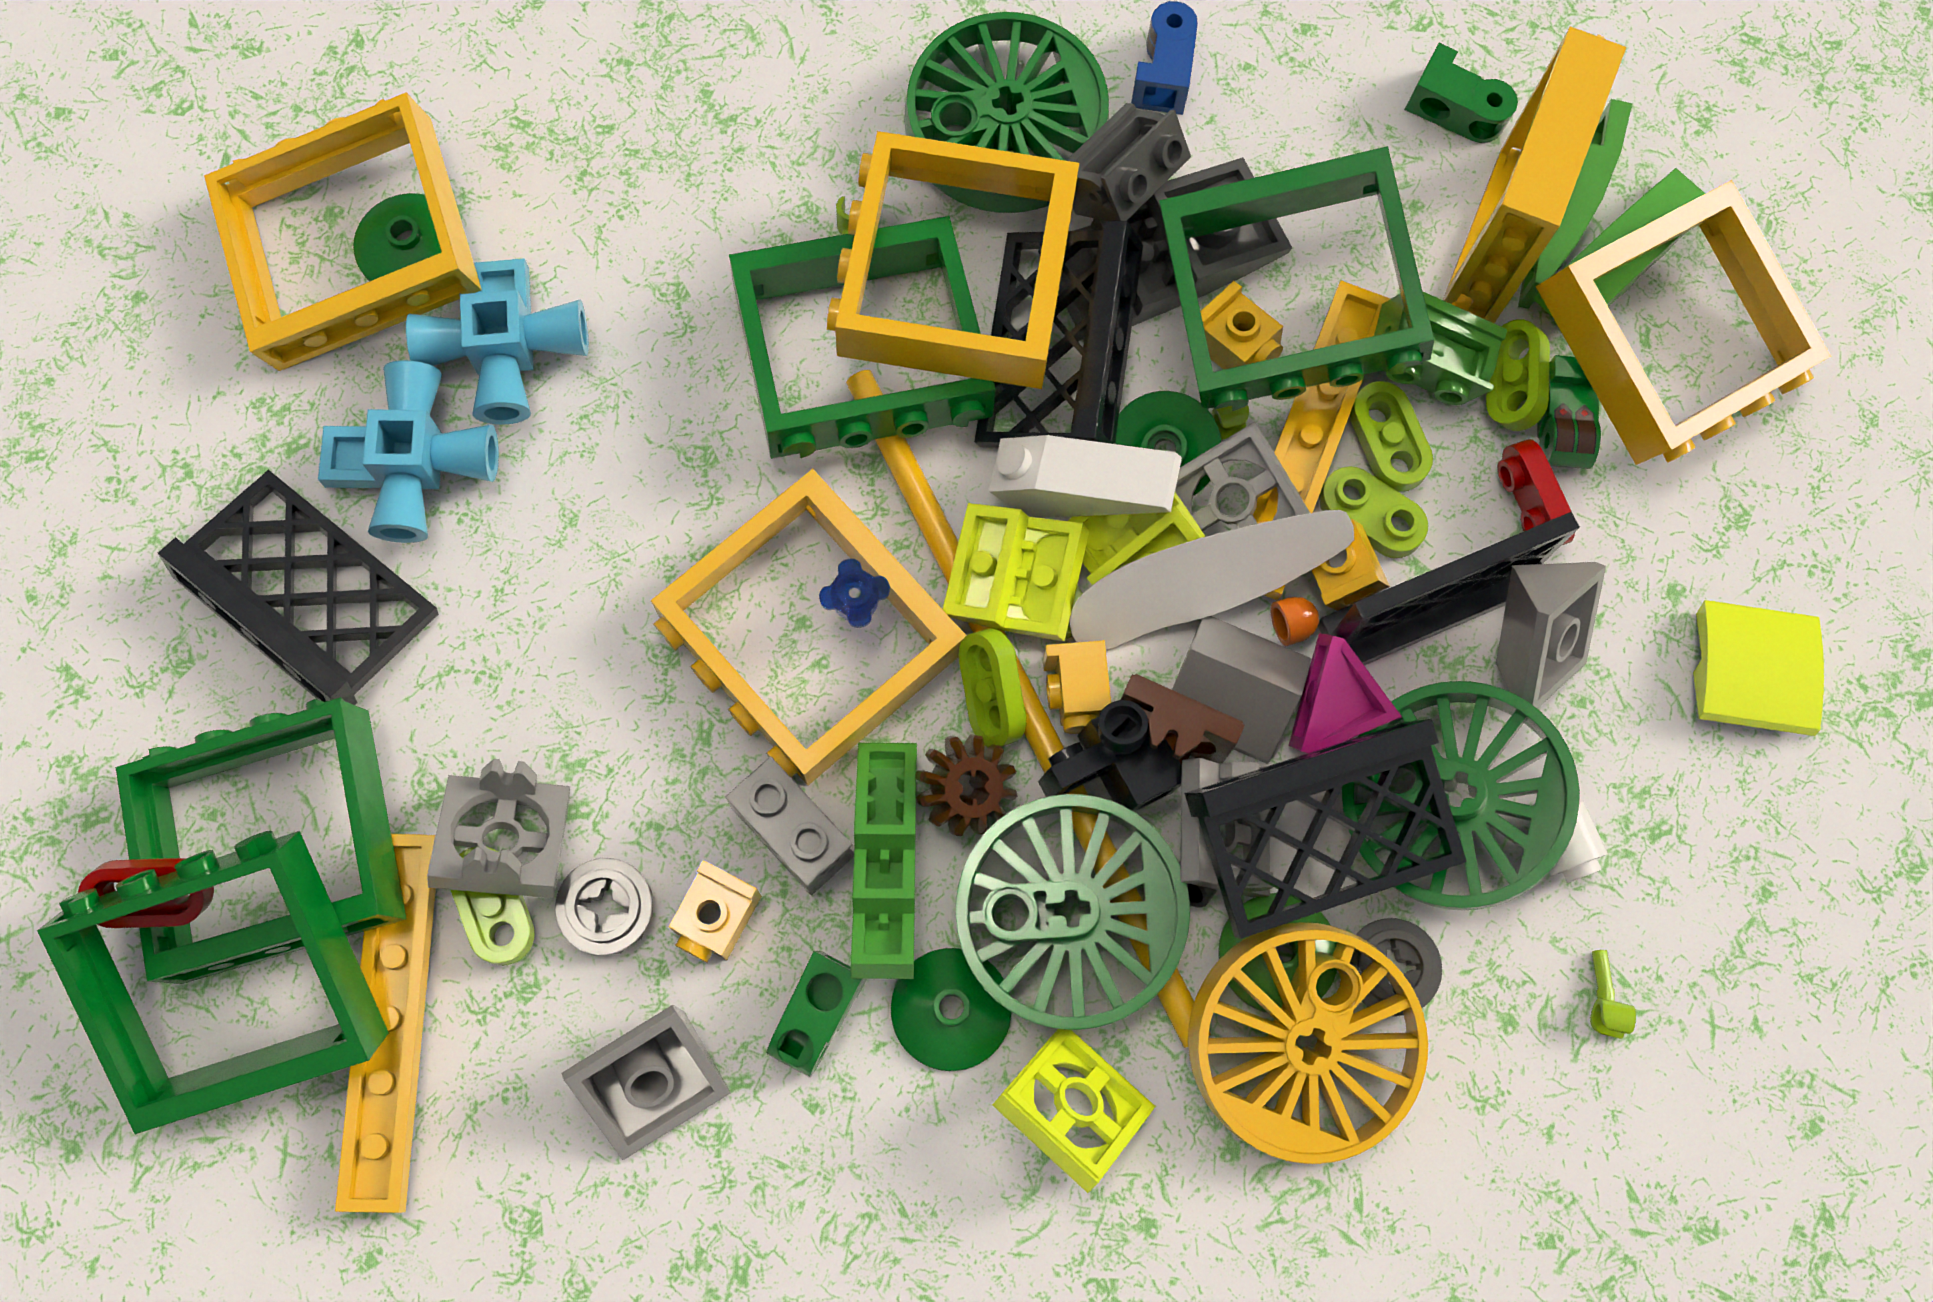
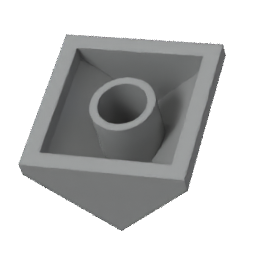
[1496,562,1606,709]
[1172,616,1311,764]
[561,1005,730,1160]

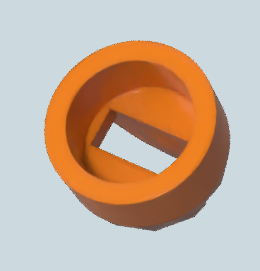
[1271,597,1319,646]

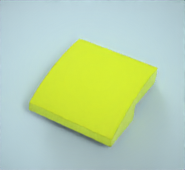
[1068,492,1205,585]
[942,503,1090,642]
[1693,600,1824,736]

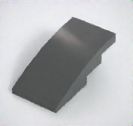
[1038,157,1292,342]

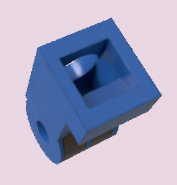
[1131,1,1198,115]

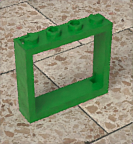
[1159,146,1434,411]
[729,216,996,459]
[115,697,407,984]
[37,831,389,1134]

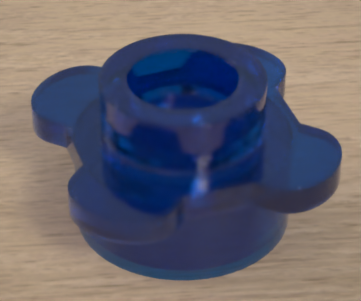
[819,559,890,628]

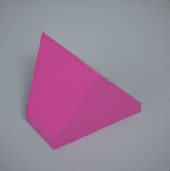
[1288,633,1402,753]

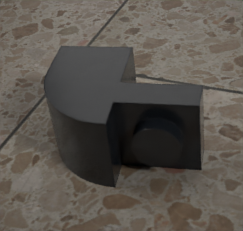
[1038,717,1182,812]

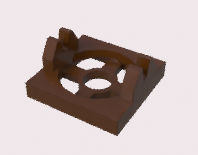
[1121,674,1245,766]

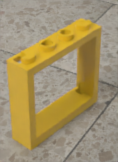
[1443,26,1627,323]
[204,92,482,371]
[827,131,1079,389]
[1536,180,1831,465]
[651,468,966,786]

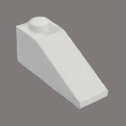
[988,435,1182,518]

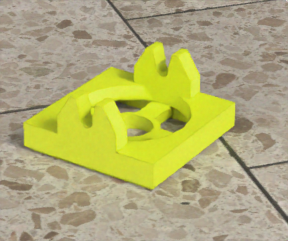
[992,1029,1156,1193]

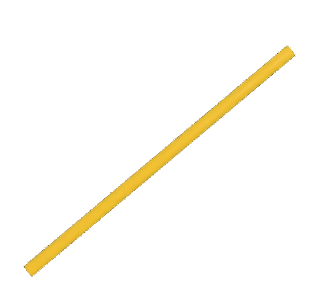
[846,370,1211,1048]

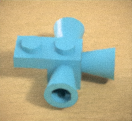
[406,258,589,425]
[318,360,499,543]

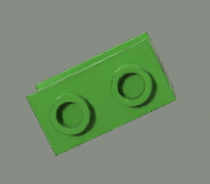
[1374,292,1507,405]

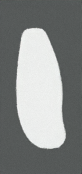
[1069,510,1354,650]

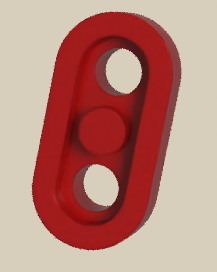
[1497,439,1575,545]
[78,858,214,928]

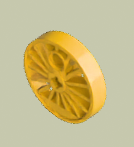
[1188,922,1428,1164]

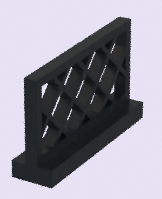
[974,221,1143,448]
[158,469,439,705]
[1318,512,1580,665]
[1184,719,1467,939]

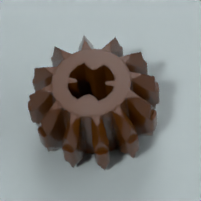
[915,734,1018,836]

